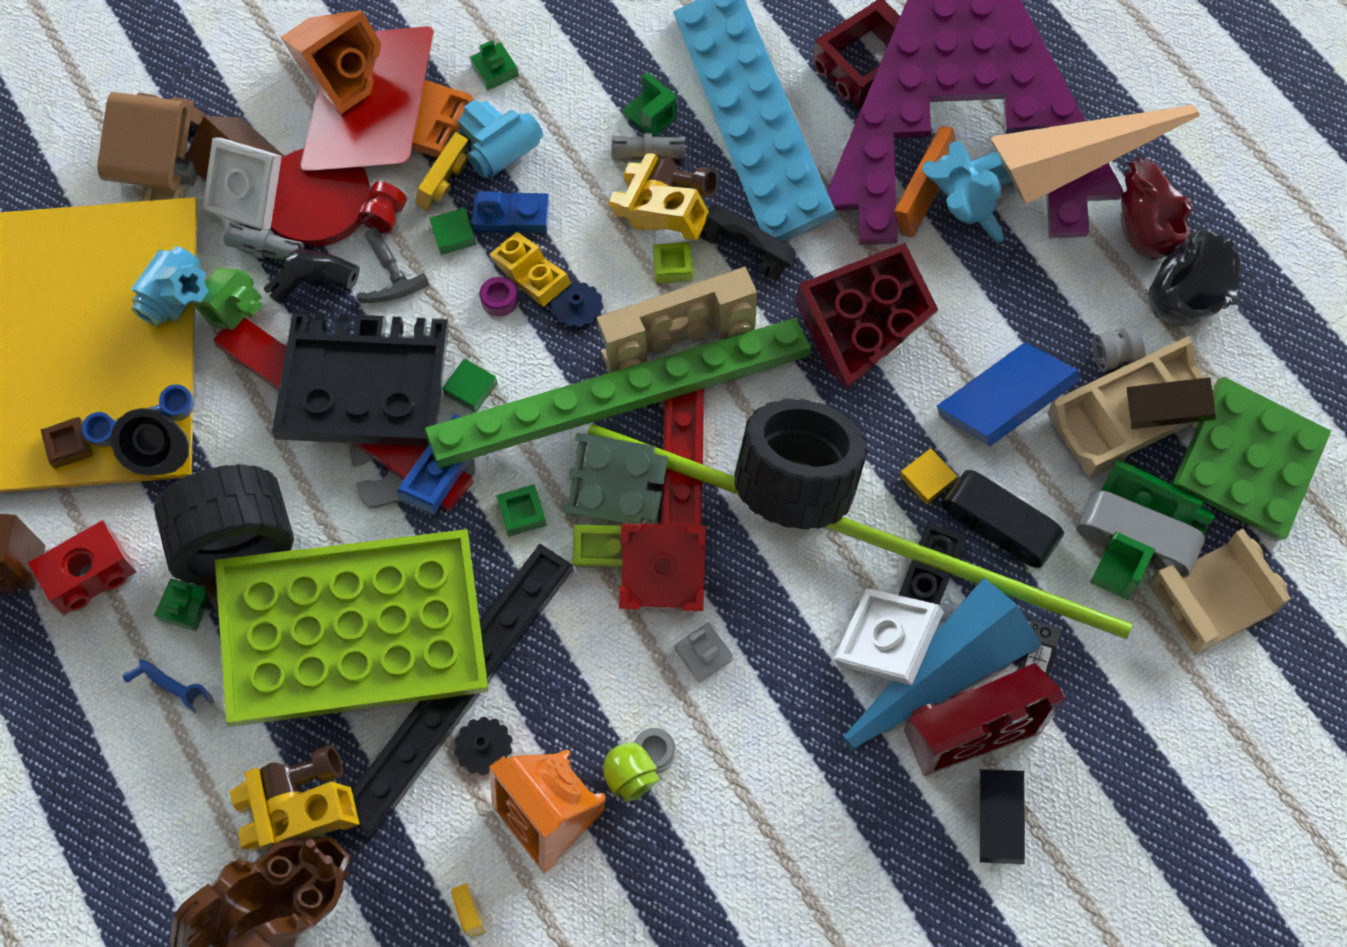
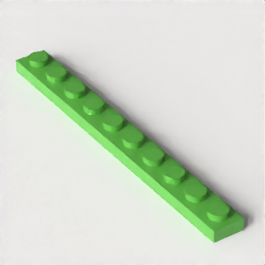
[425,318,811,469]

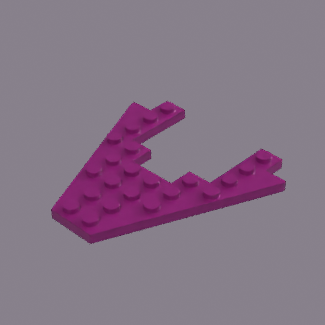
[827,0,1123,245]

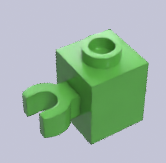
[192,268,263,330]

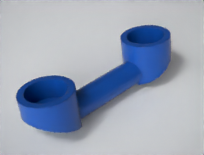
[82,384,194,447]

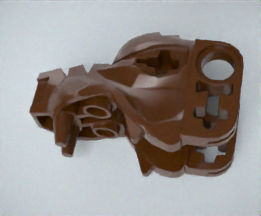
[169,836,351,947]

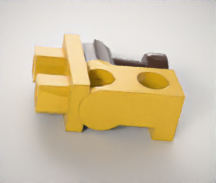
[609,153,719,240]
[229,745,360,851]

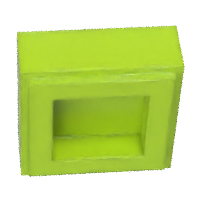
[653,242,693,284]

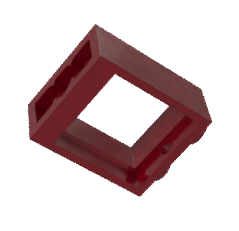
[813,0,900,109]

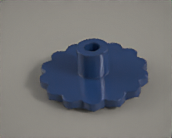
[551,282,604,329]

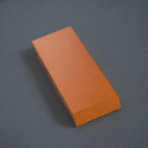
[895,126,956,237]

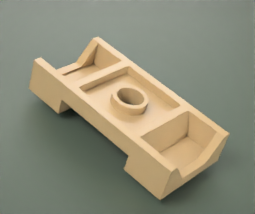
[597,266,757,373]
[1047,336,1213,479]

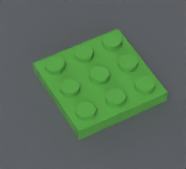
[1172,377,1331,540]

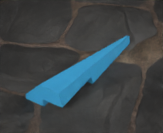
[842,578,1042,750]

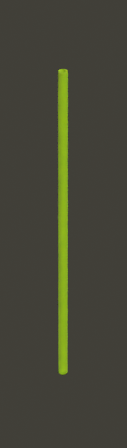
[587,424,1132,639]

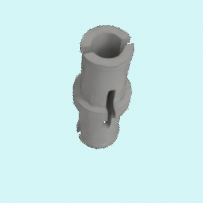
[611,133,685,160]
[224,222,304,261]

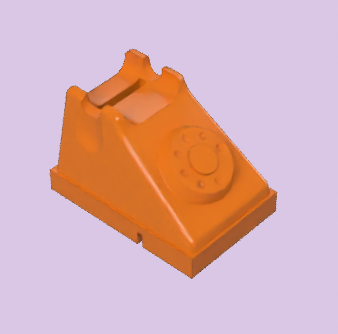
[489,750,606,874]

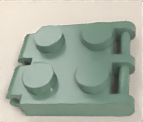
[563,433,668,523]

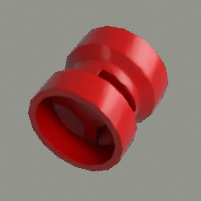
[358,181,407,234]

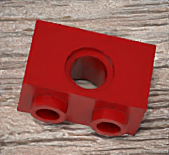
[28,520,136,615]

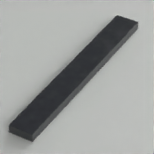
[352,543,574,838]

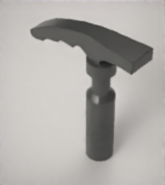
[356,228,430,303]

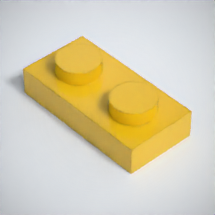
[415,132,468,211]

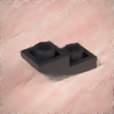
[898,522,966,605]
[980,769,1025,865]

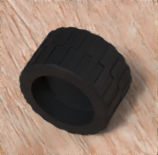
[734,399,867,530]
[154,464,294,585]

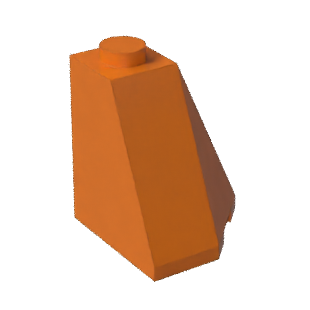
[280,10,382,114]

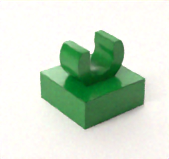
[469,40,519,91]
[154,578,210,631]

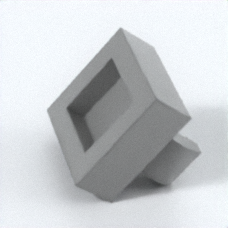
[675,622,733,683]

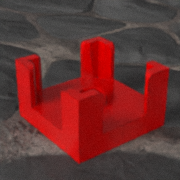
[619,523,706,611]

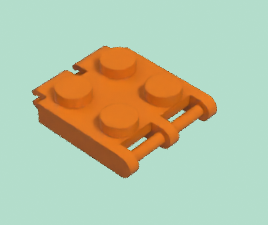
[411,80,474,158]

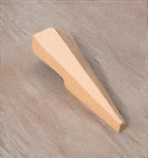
[990,105,1200,205]

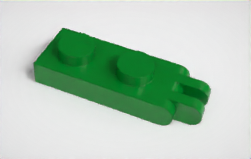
[1100,458,1215,536]

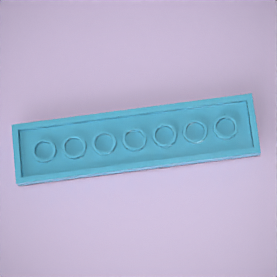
[673,0,838,242]

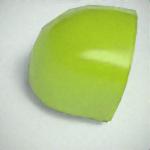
[603,742,660,802]

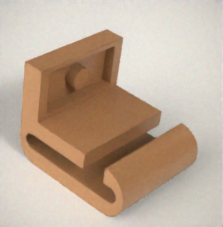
[97,92,206,190]

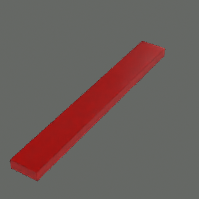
[213,317,474,512]

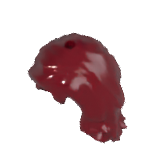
[1121,157,1193,260]

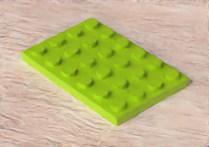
[215,529,488,727]

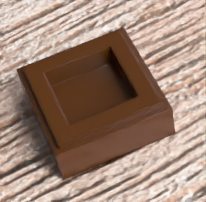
[41,417,93,469]

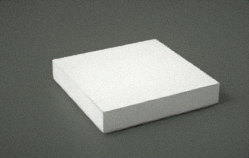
[202,138,282,230]
[833,588,943,686]

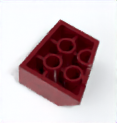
[795,243,939,389]
[904,663,1066,776]

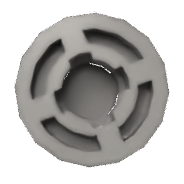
[1092,326,1145,372]

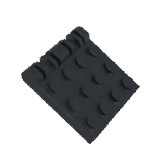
[272,311,449,447]

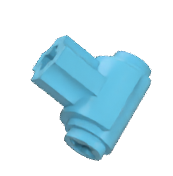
[457,99,544,178]
[131,246,209,326]

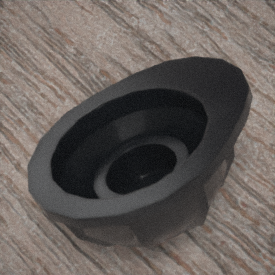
[111,408,190,475]

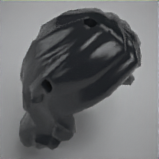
[1148,228,1242,326]

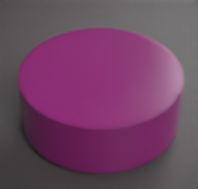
[479,277,518,316]

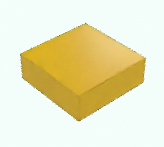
[900,448,958,505]
[451,883,486,938]

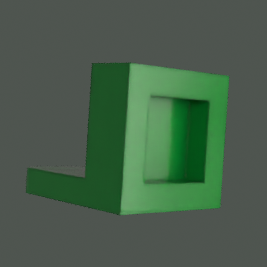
[623,72,678,137]
[1090,532,1155,600]

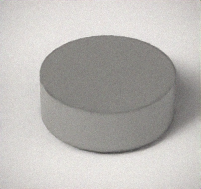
[634,728,676,773]

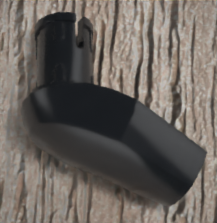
[264,249,360,304]

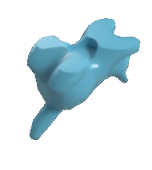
[922,141,1004,243]

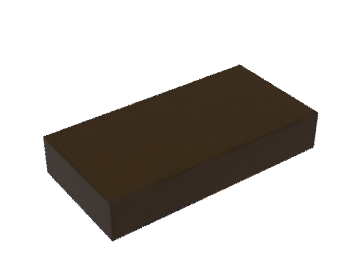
[1127,377,1216,429]

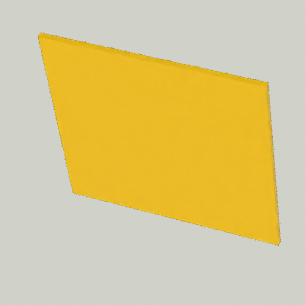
[0,197,198,493]

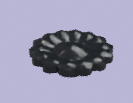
[454,717,513,776]

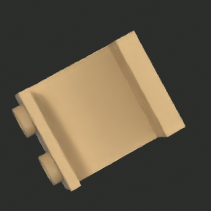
[1149,529,1291,655]

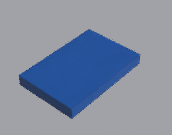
[936,342,1080,447]

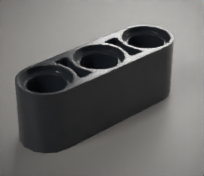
[942,470,1064,568]

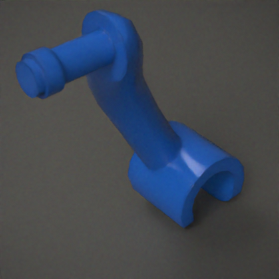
[122,659,213,713]

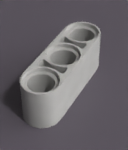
[1076,491,1205,578]

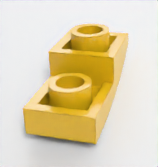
[489,232,571,307]

